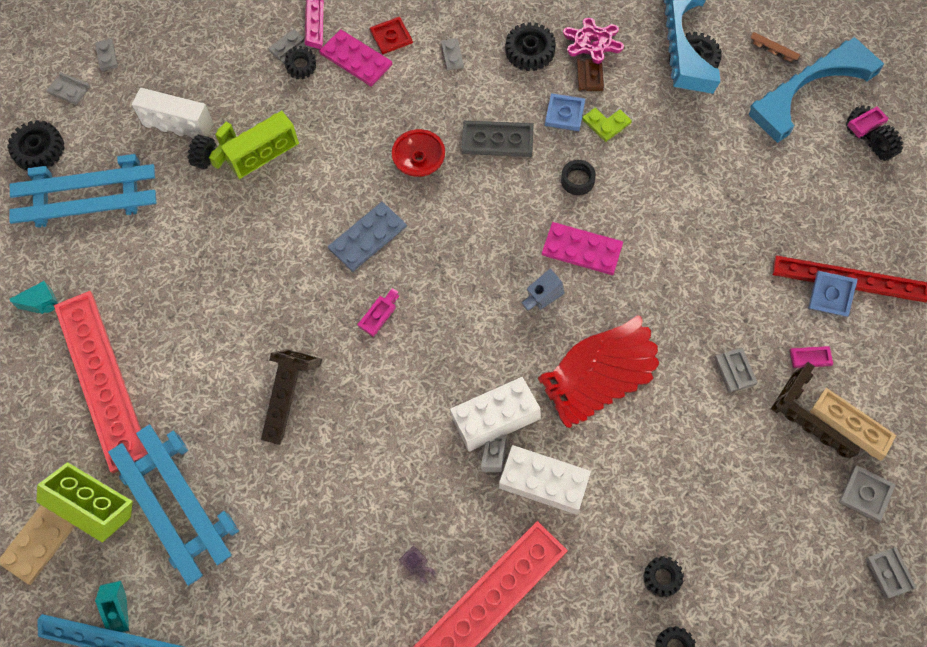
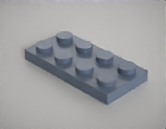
[328,202,407,272]

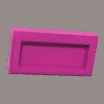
[847,106,889,138]
[790,346,833,368]

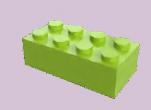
[220,110,299,179]
[36,462,133,543]

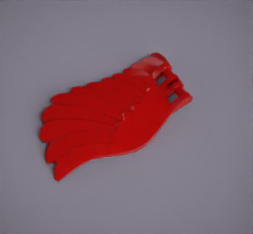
[537,315,659,428]

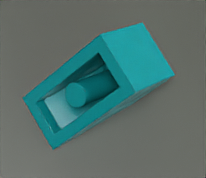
[9,281,59,314]
[95,581,129,632]

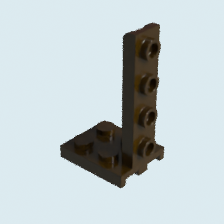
[261,349,322,445]
[770,362,860,458]

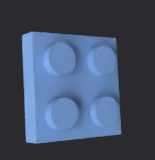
[545,93,585,131]
[808,271,858,317]

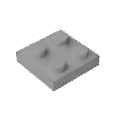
[839,465,895,522]

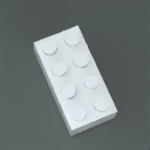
[132,88,214,139]
[450,377,541,452]
[499,445,591,515]

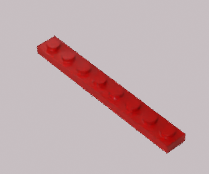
[772,255,927,303]

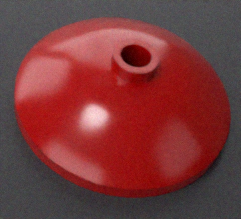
[392,129,445,177]

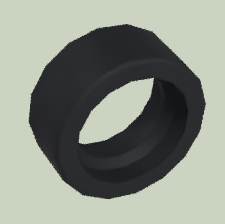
[561,160,596,195]

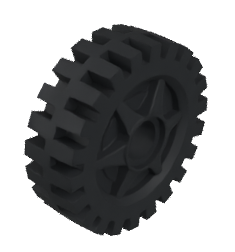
[505,22,556,71]
[669,32,722,68]
[7,120,65,170]

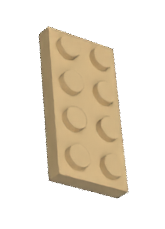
[810,388,896,461]
[0,505,75,585]

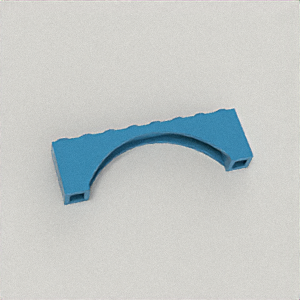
[664,0,721,94]
[749,37,884,143]

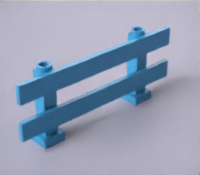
[9,154,157,228]
[108,424,239,586]

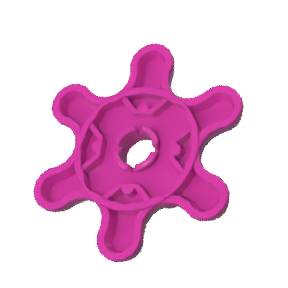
[563,18,624,64]

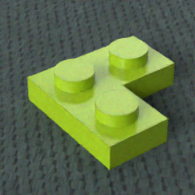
[582,108,632,142]
[209,122,236,169]

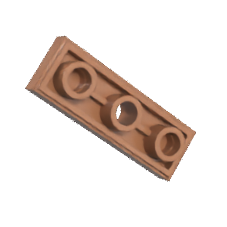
[751,32,801,63]

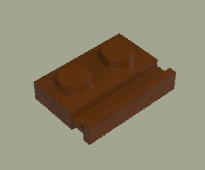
[577,59,604,91]

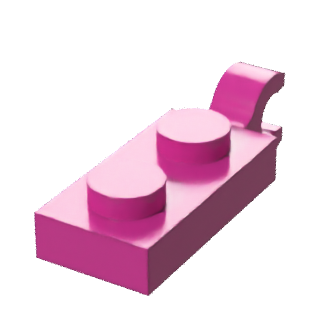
[357,288,399,337]

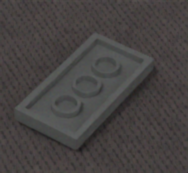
[461,120,534,157]

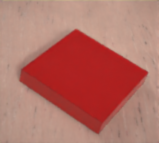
[369,16,413,55]

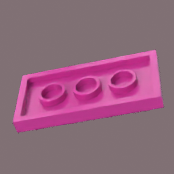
[319,29,393,86]
[542,222,624,275]

